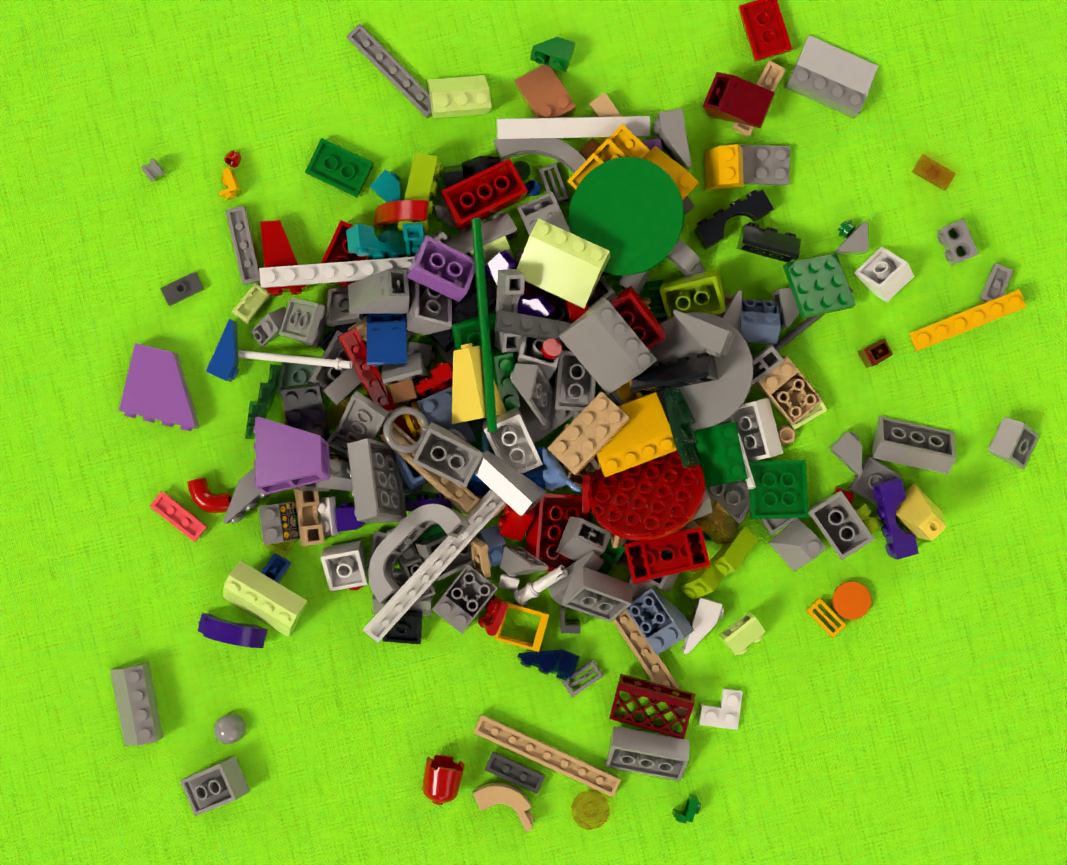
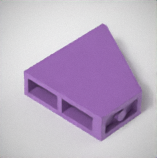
[119,343,199,431]
[254,417,330,495]

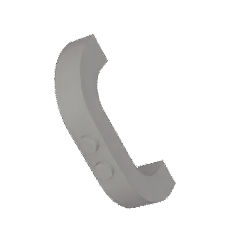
[368,504,471,604]

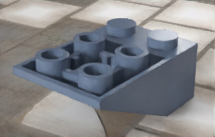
[626,587,694,655]

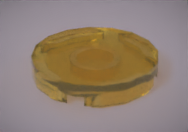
[571,790,610,830]

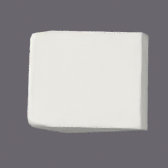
[498,573,520,591]

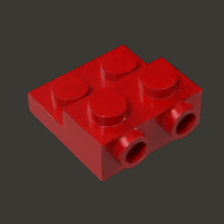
[416,362,453,398]

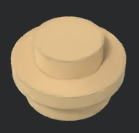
[777,425,796,444]

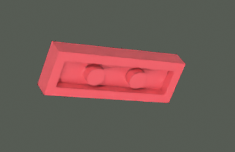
[150,491,208,542]

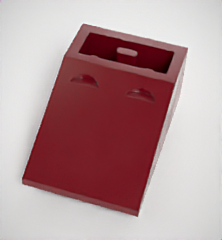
[702,72,775,128]

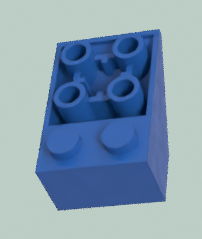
[367,313,408,366]

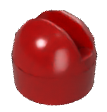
[224,151,241,168]

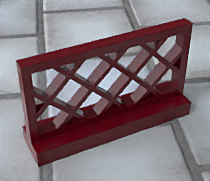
[609,674,696,739]

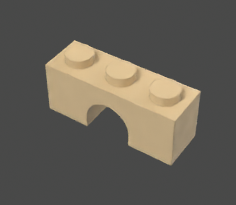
[294,489,324,546]

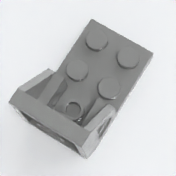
[279,298,326,348]

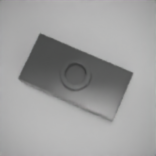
[160,272,204,306]

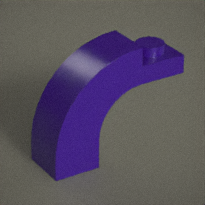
[198,613,267,648]

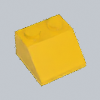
[704,144,744,190]

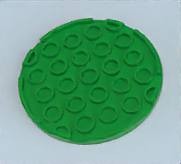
[569,157,685,276]

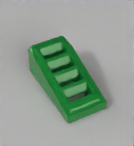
[644,280,667,319]

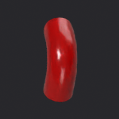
[187,478,232,513]

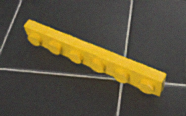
[908,289,1026,351]

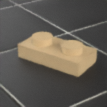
[470,537,491,579]

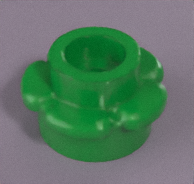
[838,220,856,238]

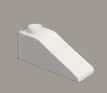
[682,597,724,654]

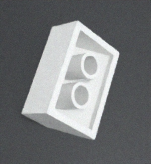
[728,398,783,461]

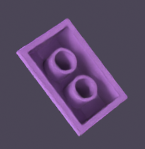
[406,235,475,302]

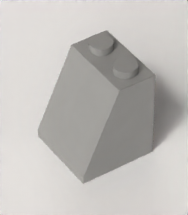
[518,336,559,381]

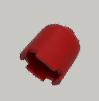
[422,755,465,805]

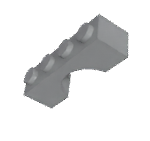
[494,269,525,353]

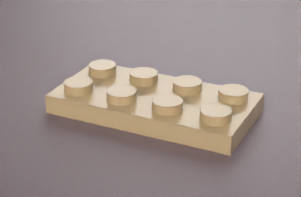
[547,392,630,475]

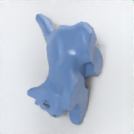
[542,448,581,492]

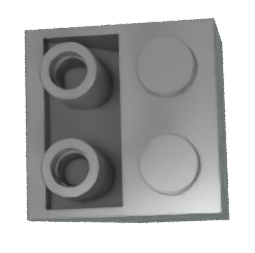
[556,516,612,561]

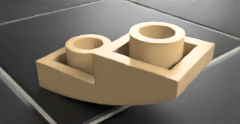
[589,92,621,117]

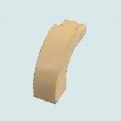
[472,782,535,832]

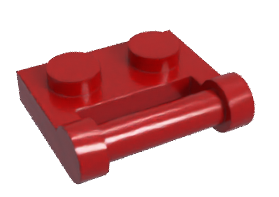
[478,594,509,636]

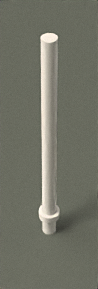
[238,350,353,370]

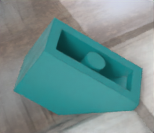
[370,169,402,203]

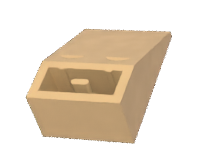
[755,355,823,425]

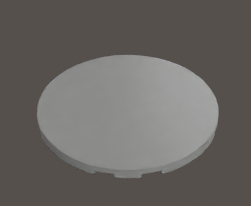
[642,312,754,429]

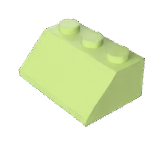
[428,75,492,119]

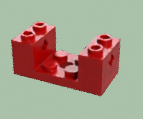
[624,527,711,586]

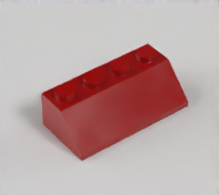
[441,158,528,231]

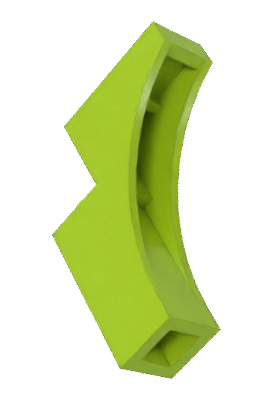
[680,526,758,600]

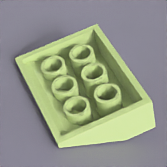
[517,218,610,309]
[223,560,307,638]

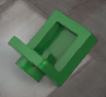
[672,794,701,823]

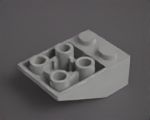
[517,192,571,236]
[348,270,409,314]
[223,468,270,524]
[432,564,498,633]

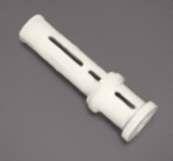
[514,565,568,606]

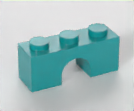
[346,224,407,259]

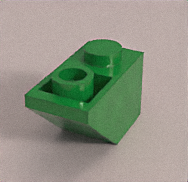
[530,37,575,72]

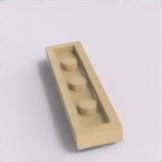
[732,60,786,138]

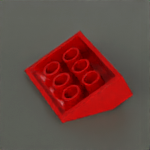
[525,493,590,571]

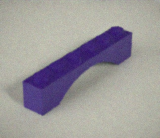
[335,494,453,532]

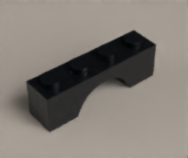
[694,189,774,250]

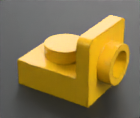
[218,167,241,200]

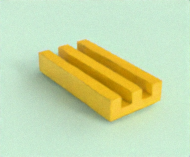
[805,597,847,638]

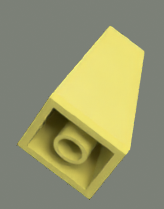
[452,343,506,424]
[895,483,947,541]

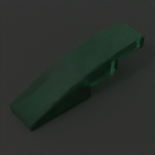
[245,364,281,440]
[665,388,701,468]

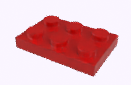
[738,0,792,62]

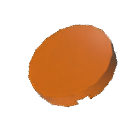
[832,581,871,620]

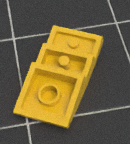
[567,123,650,190]

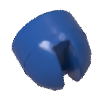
[525,180,541,196]

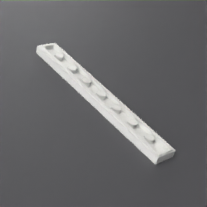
[497,116,650,139]

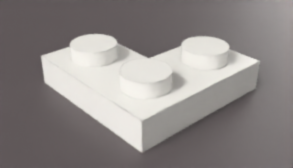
[699,688,743,730]

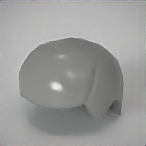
[214,713,246,744]

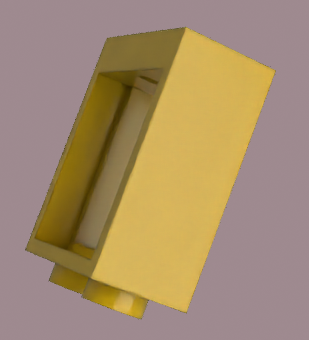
[494,600,549,652]

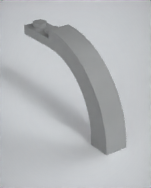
[493,138,586,174]

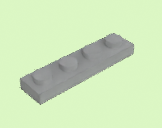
[225,206,260,285]

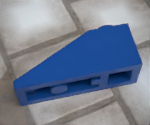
[206,319,239,382]

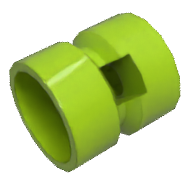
[854,502,881,533]

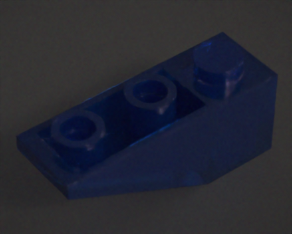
[517,649,580,682]

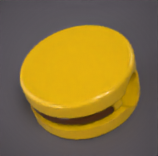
[401,400,422,439]

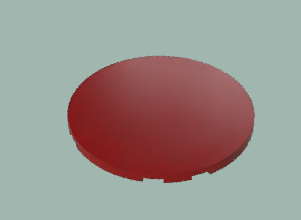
[588,446,706,541]

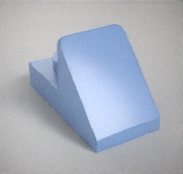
[479,525,506,566]

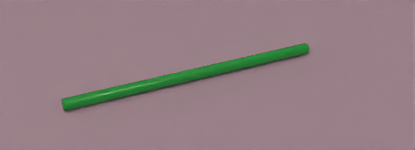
[471,218,497,433]

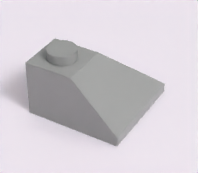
[768,518,827,571]

